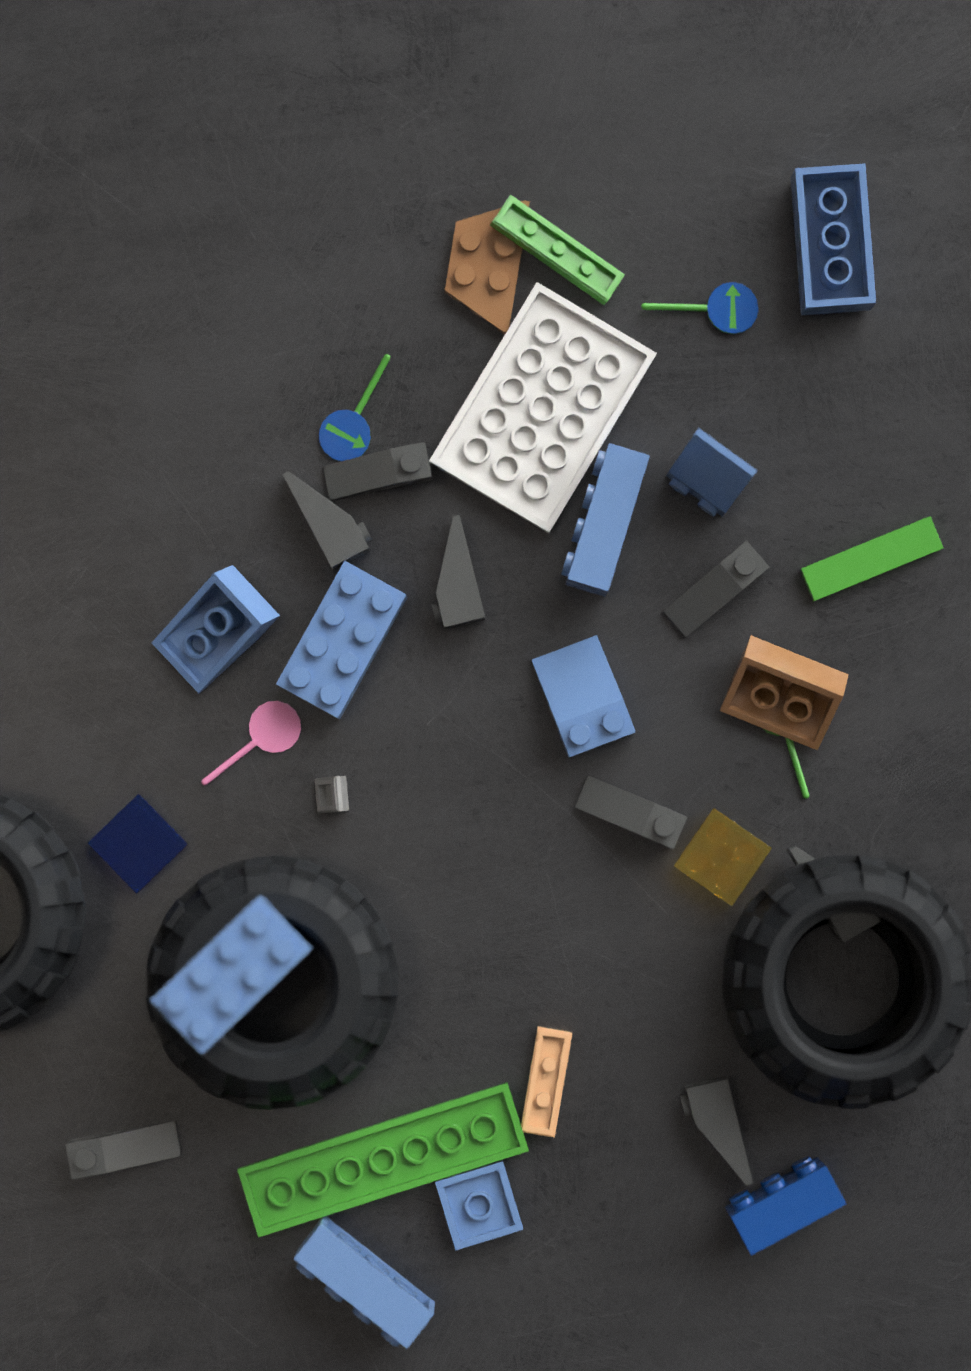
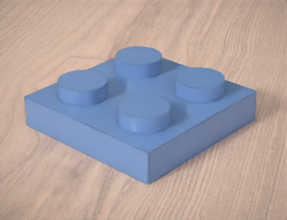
[435,1160,524,1250]

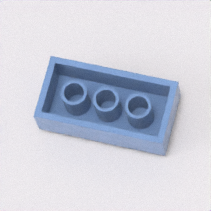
[791,163,876,315]
[561,443,650,597]
[276,560,407,720]
[150,895,313,1054]
[294,1216,435,1348]

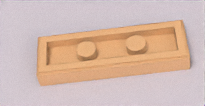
[521,1026,572,1138]

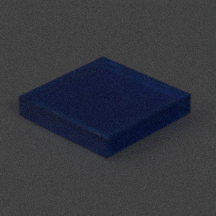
[88,794,188,893]

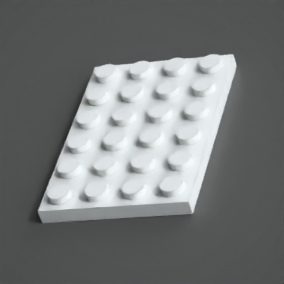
[429,282,657,534]

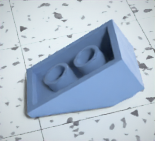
[666,428,757,517]
[152,565,280,694]
[531,635,636,758]

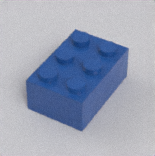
[725,1156,846,1256]

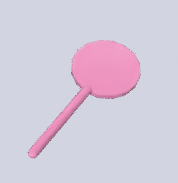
[201,701,301,786]

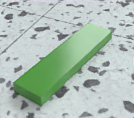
[490,195,625,305]
[800,516,944,602]

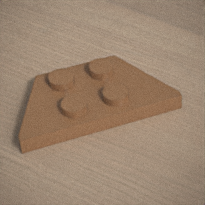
[445,201,530,334]

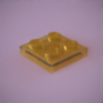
[673,808,772,906]

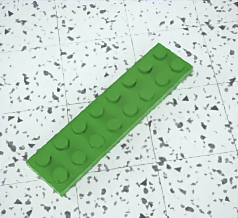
[237,1082,529,1238]

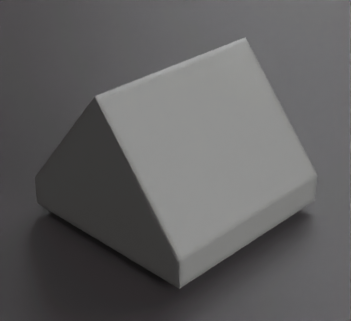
[315,776,349,814]

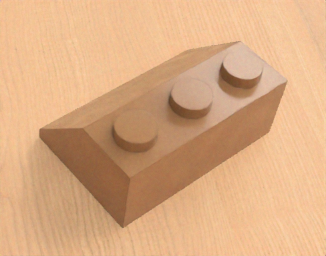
[720,635,849,750]

